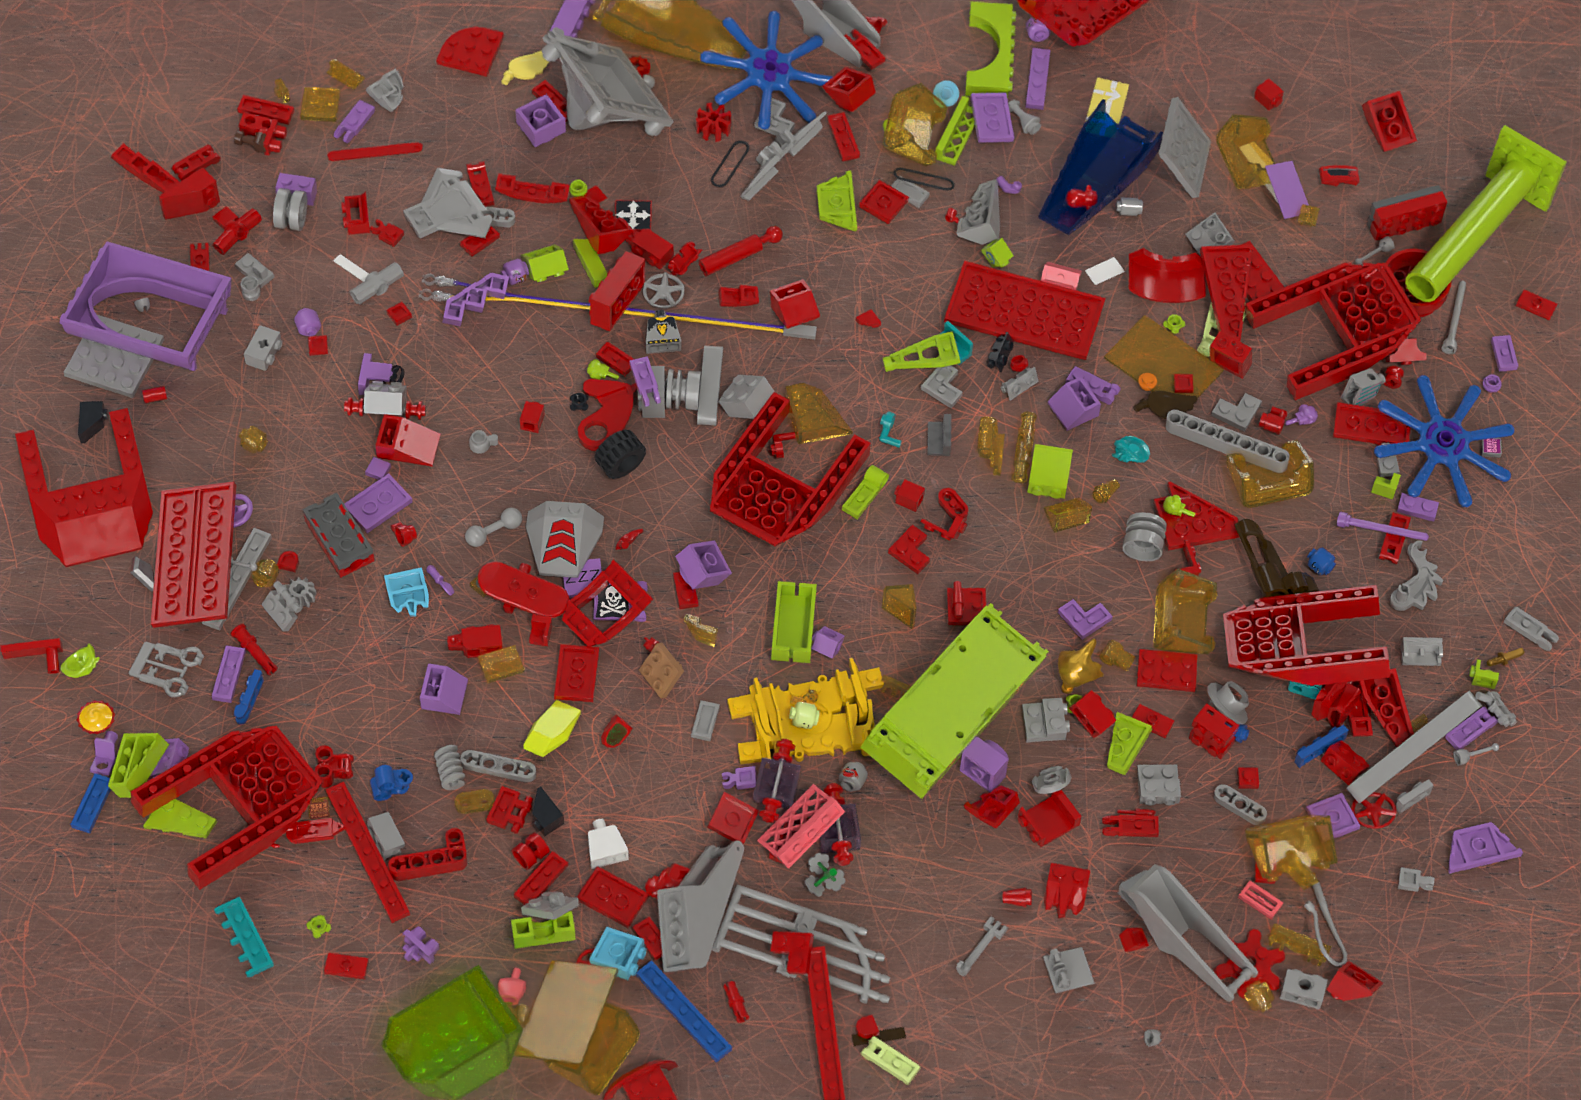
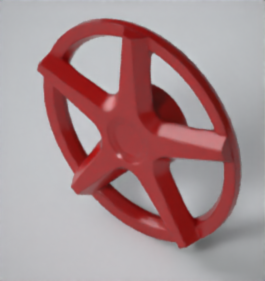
[1351,792,1396,829]

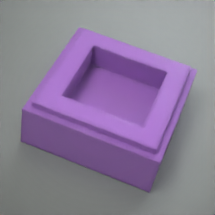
[365,457,391,480]

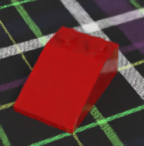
[1361,91,1417,152]
[159,167,220,220]

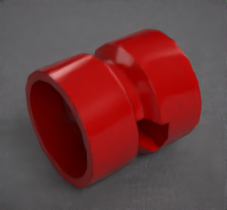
[512,832,550,870]

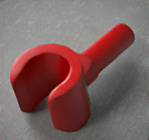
[945,208,960,223]

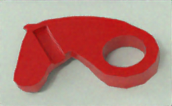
[577,379,638,451]

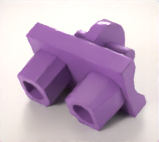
[403,926,439,964]

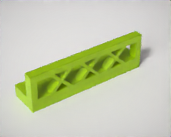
[935,96,975,166]

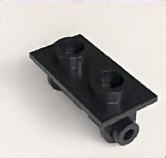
[986,332,1014,372]

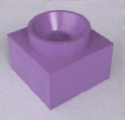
[516,94,566,147]
[675,540,732,589]
[960,737,1009,792]

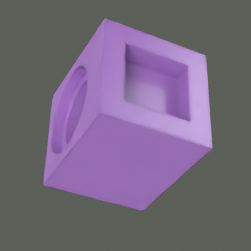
[812,626,845,658]

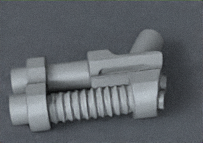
[1475,691,1517,727]

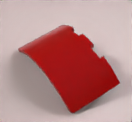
[1129,248,1206,303]

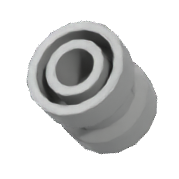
[241,275,261,301]

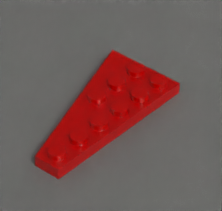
[1200,245,1253,344]

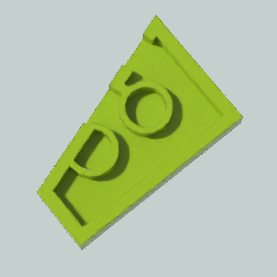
[1107,712,1152,775]

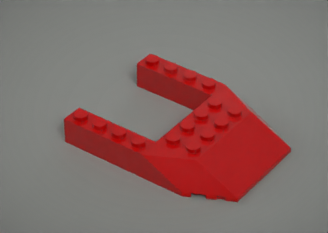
[1245,262,1421,401]
[710,392,871,546]
[15,408,153,567]
[1223,585,1390,686]
[130,726,322,890]

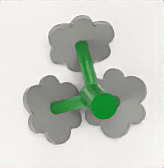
[805,852,846,897]

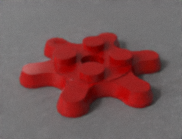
[1213,929,1286,999]

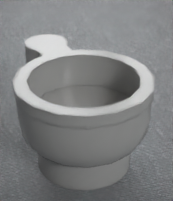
[469,430,498,453]

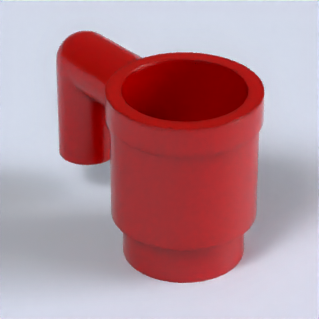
[1259,406,1288,435]

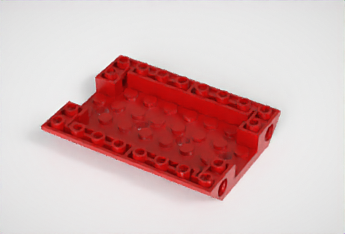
[1017,0,1150,46]

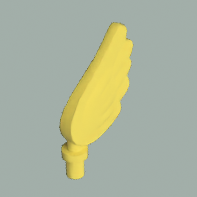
[502,51,549,85]

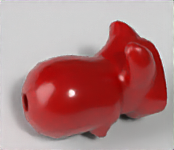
[1066,185,1097,212]

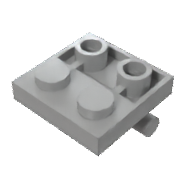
[1186,213,1235,256]

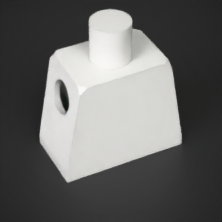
[588,819,629,869]

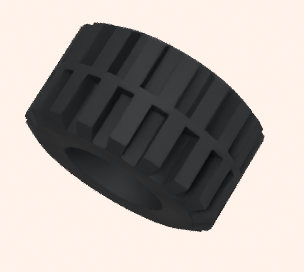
[594,429,646,479]

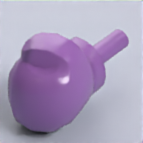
[1285,404,1318,426]

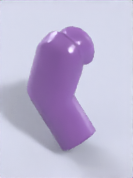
[997,176,1022,194]

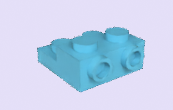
[590,927,647,980]

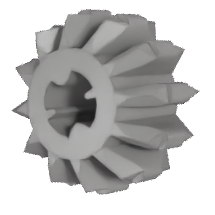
[285,576,317,608]

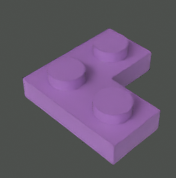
[1058,599,1113,640]

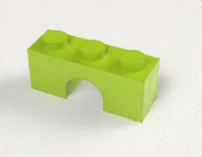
[511,911,576,949]

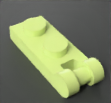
[861,1037,920,1085]

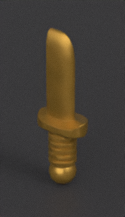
[1486,648,1525,667]

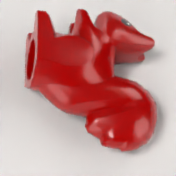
[645,863,691,898]

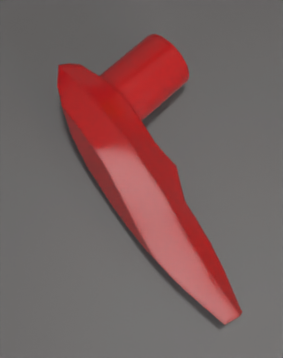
[616,529,644,550]

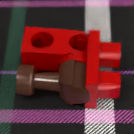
[234,112,287,156]

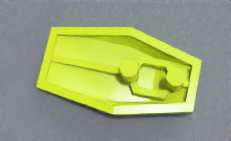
[523,700,581,757]

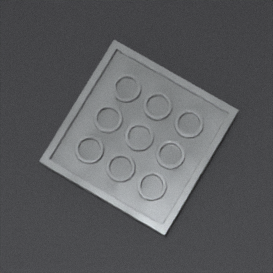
[1159,97,1211,198]
[64,314,164,398]

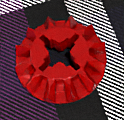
[628,55,651,78]

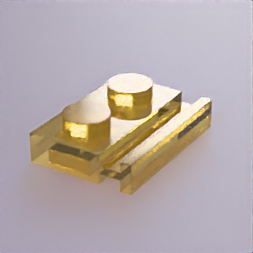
[478,645,524,684]

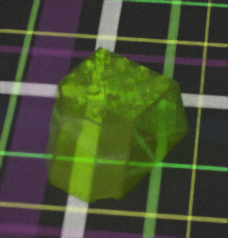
[381,964,523,1100]

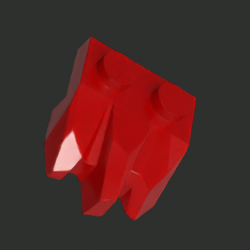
[1044,863,1091,918]

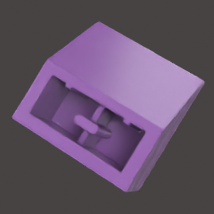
[1048,376,1101,431]
[420,664,468,715]

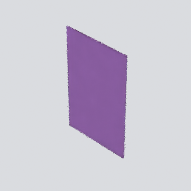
[1265,161,1311,219]

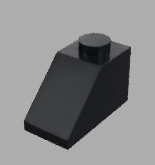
[78,401,108,444]
[532,786,564,837]

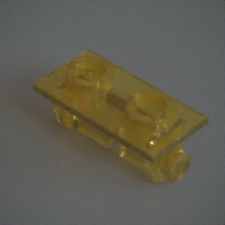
[326,59,365,90]
[1278,849,1319,890]

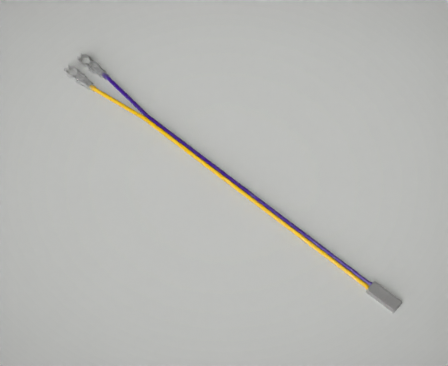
[419,274,817,340]

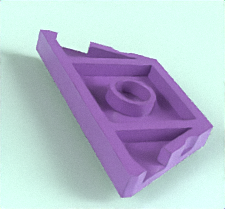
[1448,822,1523,874]

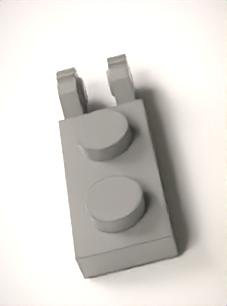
[1503,606,1559,651]

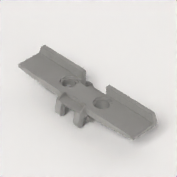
[740,112,827,201]

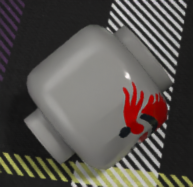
[839,762,868,792]

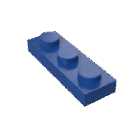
[1294,724,1348,768]
[71,773,111,833]

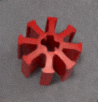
[696,103,731,142]

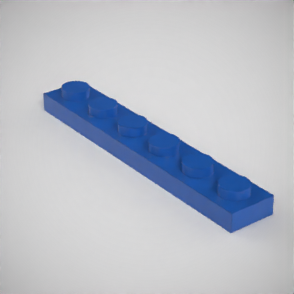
[636,960,732,1063]

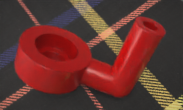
[771,432,796,459]

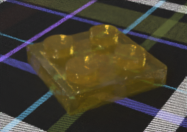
[300,87,341,122]

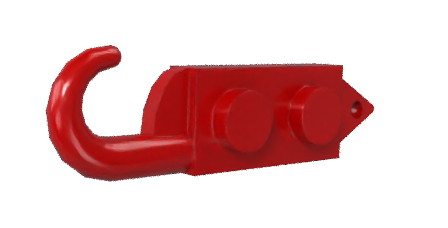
[270,818,346,848]

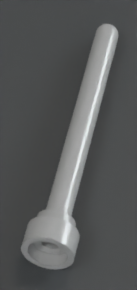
[1442,281,1466,354]

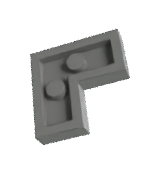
[755,98,795,136]
[921,365,963,409]
[1211,393,1262,432]

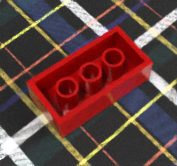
[589,251,645,332]

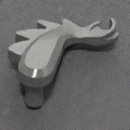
[1390,540,1443,611]

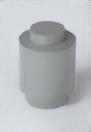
[1116,197,1143,216]

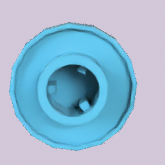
[933,80,959,107]

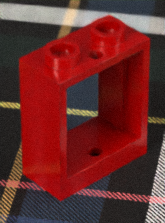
[1210,331,1252,379]

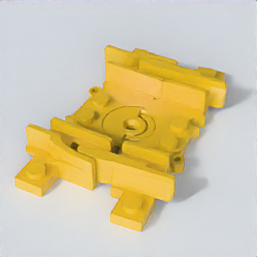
[727,658,884,767]

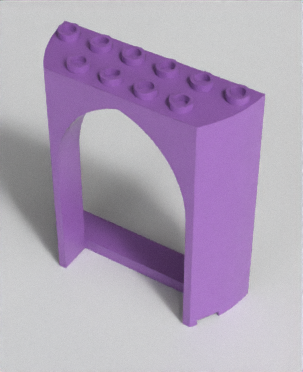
[60,241,231,371]

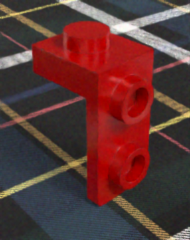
[920,515,967,541]
[1173,540,1201,586]

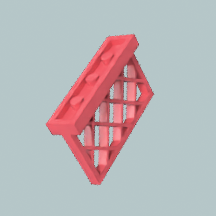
[757,784,845,869]

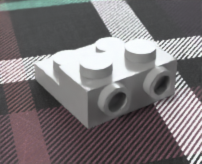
[1022,698,1070,742]
[1137,765,1181,805]

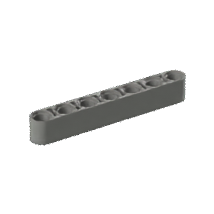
[1165,410,1289,473]

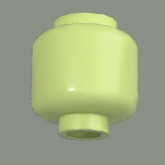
[789,702,819,729]

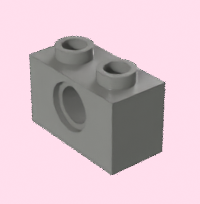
[1280,969,1328,1010]

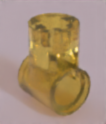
[1099,640,1135,671]

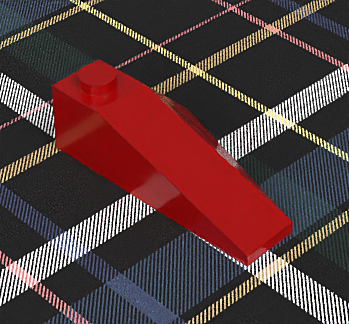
[569,195,632,254]
[1359,668,1414,748]

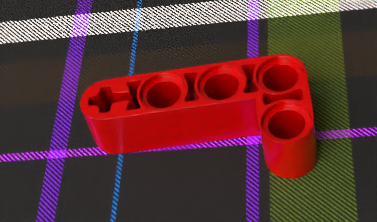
[388,828,468,881]

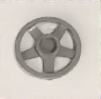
[643,272,684,308]

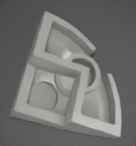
[365,69,404,112]

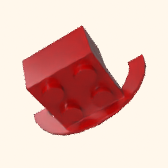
[603,1059,678,1100]

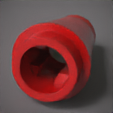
[1003,887,1032,907]

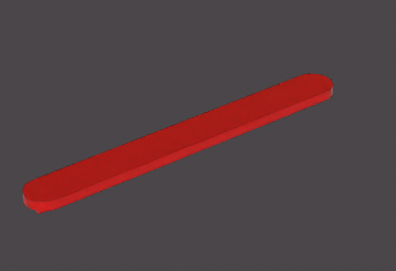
[327,142,423,161]

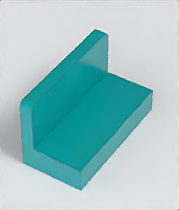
[940,321,973,366]

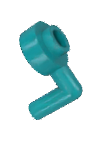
[879,411,902,448]

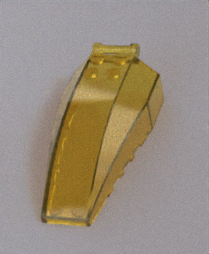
[592,0,753,69]

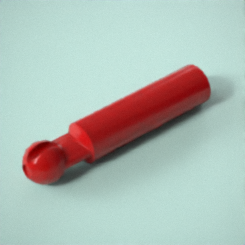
[698,226,783,277]

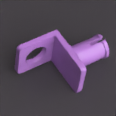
[90,731,118,776]

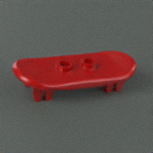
[478,561,570,618]

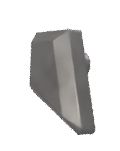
[130,556,154,592]

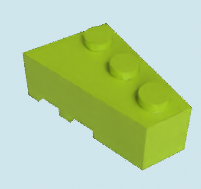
[108,733,169,798]

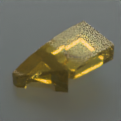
[684,614,718,647]

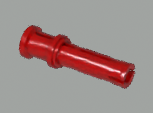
[231,624,278,676]

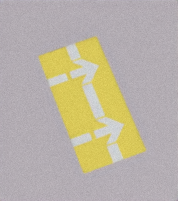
[1083,78,1129,138]

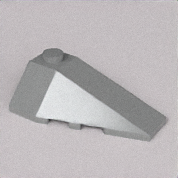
[957,179,1000,244]

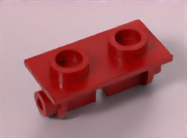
[668,241,702,275]

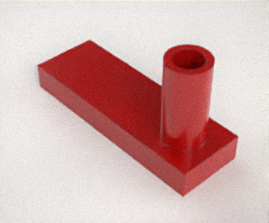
[0,638,63,674]

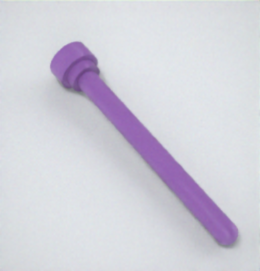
[1337,512,1429,541]

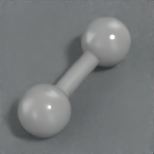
[465,508,522,547]

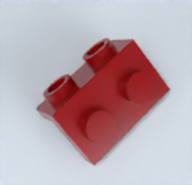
[1321,740,1370,786]

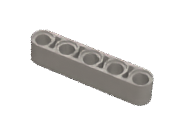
[697,345,723,426]

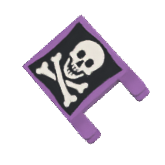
[593,581,648,622]

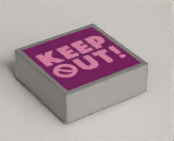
[1481,438,1502,458]

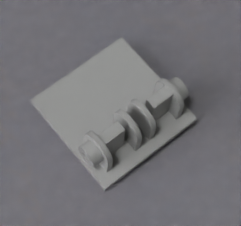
[1043,947,1094,994]

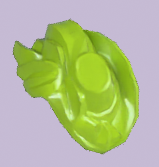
[60,644,100,678]

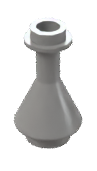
[1008,100,1041,135]

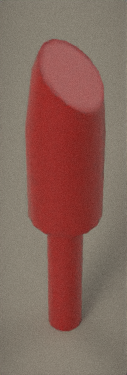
[1117,808,1156,816]

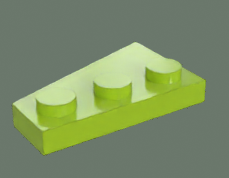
[143,799,217,838]

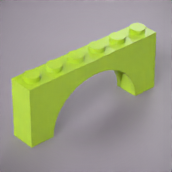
[965,1,1016,99]

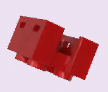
[1189,703,1239,759]

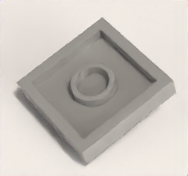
[521,891,579,920]

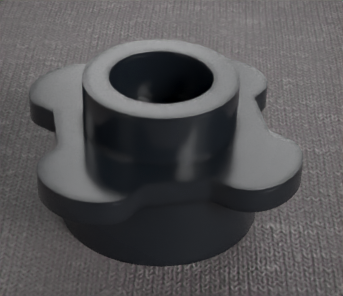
[570,393,589,411]

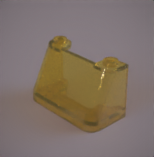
[882,83,948,166]
[1216,114,1275,190]
[1226,440,1314,508]
[1154,569,1218,655]
[1245,815,1338,882]
[544,997,640,1095]

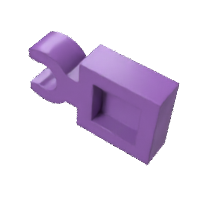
[722,766,757,790]

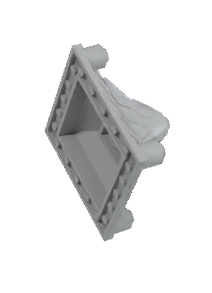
[542,35,674,136]

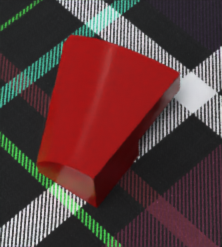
[964,785,1020,829]

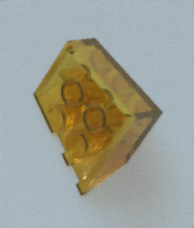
[785,383,853,445]

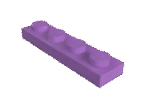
[1026,48,1050,110]

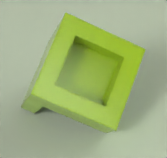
[1371,473,1401,500]

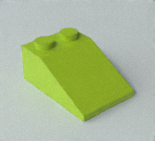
[1028,444,1073,499]

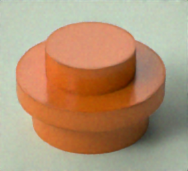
[1138,373,1157,391]

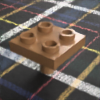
[639,643,684,698]

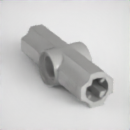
[350,262,404,305]

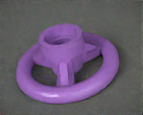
[234,494,253,528]

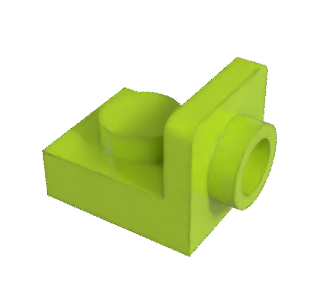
[1469,659,1499,689]

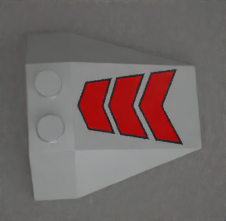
[526,501,604,578]

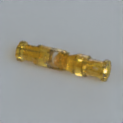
[1011,411,1037,484]

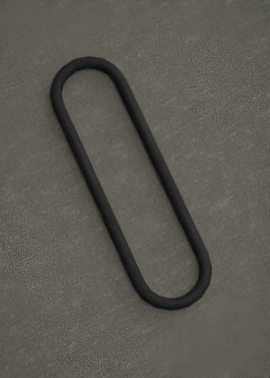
[711,140,750,187]
[894,167,955,191]

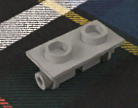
[1000,367,1039,401]

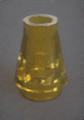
[1092,479,1120,503]

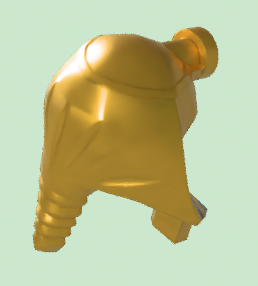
[1058,639,1104,694]

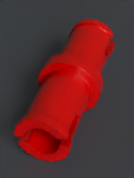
[723,981,749,1023]

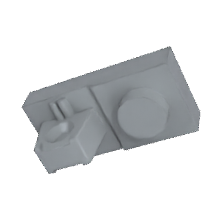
[235,253,274,288]

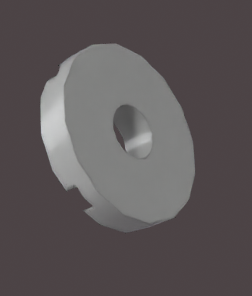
[1032,766,1072,794]

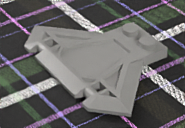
[403,168,493,238]

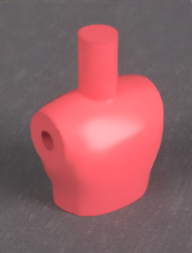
[498,968,526,1005]

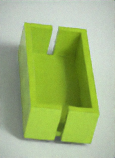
[771,581,817,663]

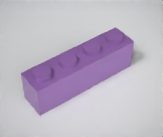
[549,0,596,38]

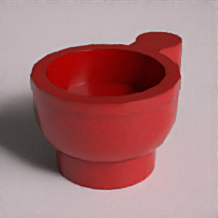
[865,16,887,34]
[391,522,417,547]

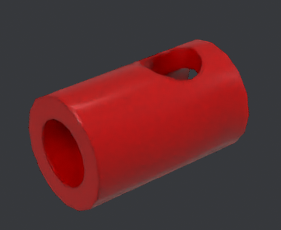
[142,386,167,404]

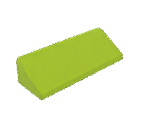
[573,239,608,288]

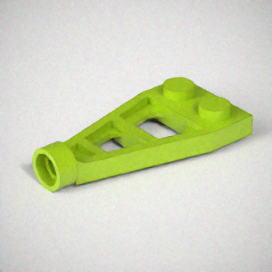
[883,331,961,372]

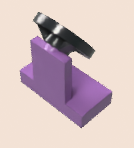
[358,353,405,395]

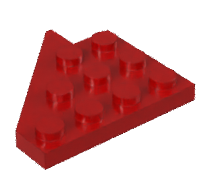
[1153,481,1240,551]

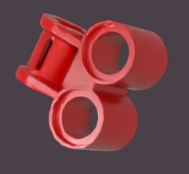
[314,745,354,788]

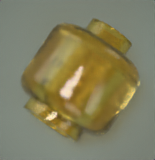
[239,426,268,454]
[251,559,280,588]
[1244,980,1275,1012]

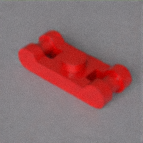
[172,145,221,181]

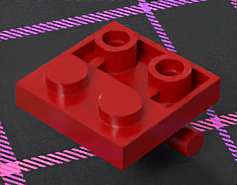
[947,581,986,625]

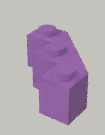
[442,273,509,326]

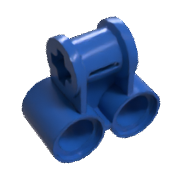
[370,765,413,801]

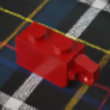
[625,229,674,270]
[447,624,503,658]

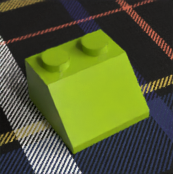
[521,244,569,282]

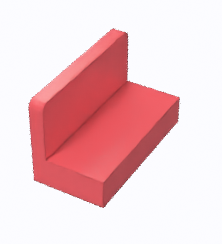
[1041,262,1082,290]

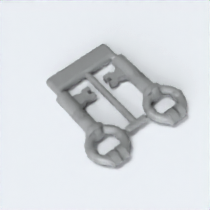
[128,642,204,697]

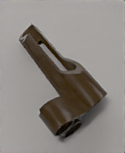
[1235,519,1319,597]

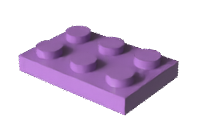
[970,93,1014,143]
[344,473,413,533]

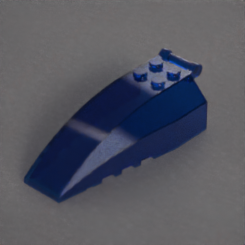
[1038,99,1164,236]

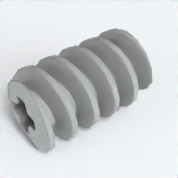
[434,745,465,790]

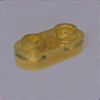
[454,789,495,814]

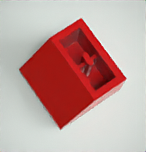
[770,279,820,329]

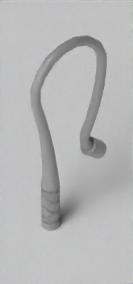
[1304,881,1347,967]

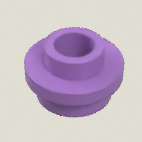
[1482,374,1501,392]

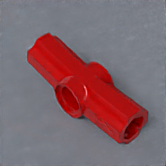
[212,208,262,255]

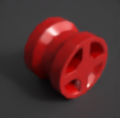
[1384,366,1404,389]

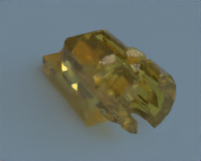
[977,416,1005,476]

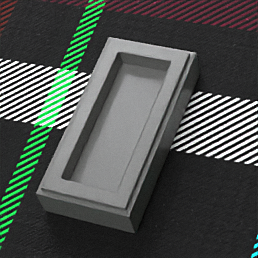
[891,176,930,208]
[691,701,720,741]

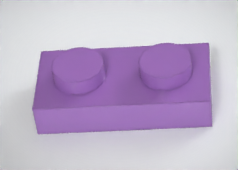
[1491,335,1518,371]
[1397,493,1439,522]

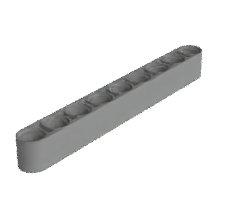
[1346,690,1482,804]

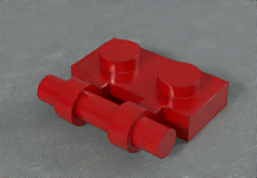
[486,786,533,834]

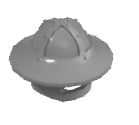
[1207,681,1249,724]

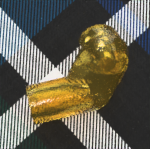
[790,689,818,705]

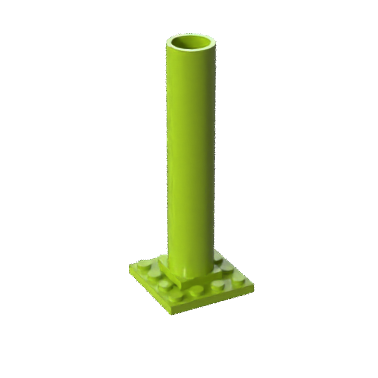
[1406,125,1567,302]

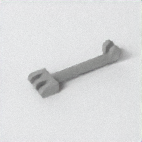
[543,27,598,58]
[956,916,1008,976]

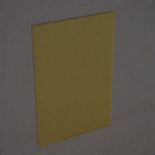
[1104,315,1224,399]
[514,960,619,1065]

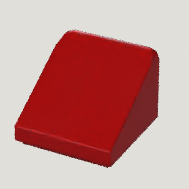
[1119,928,1149,952]

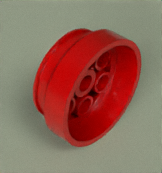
[1385,249,1452,318]

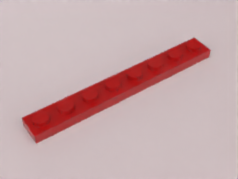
[325,782,410,923]
[807,946,845,1100]

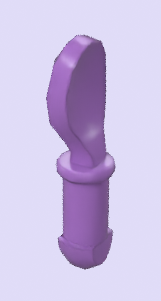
[426,565,454,595]

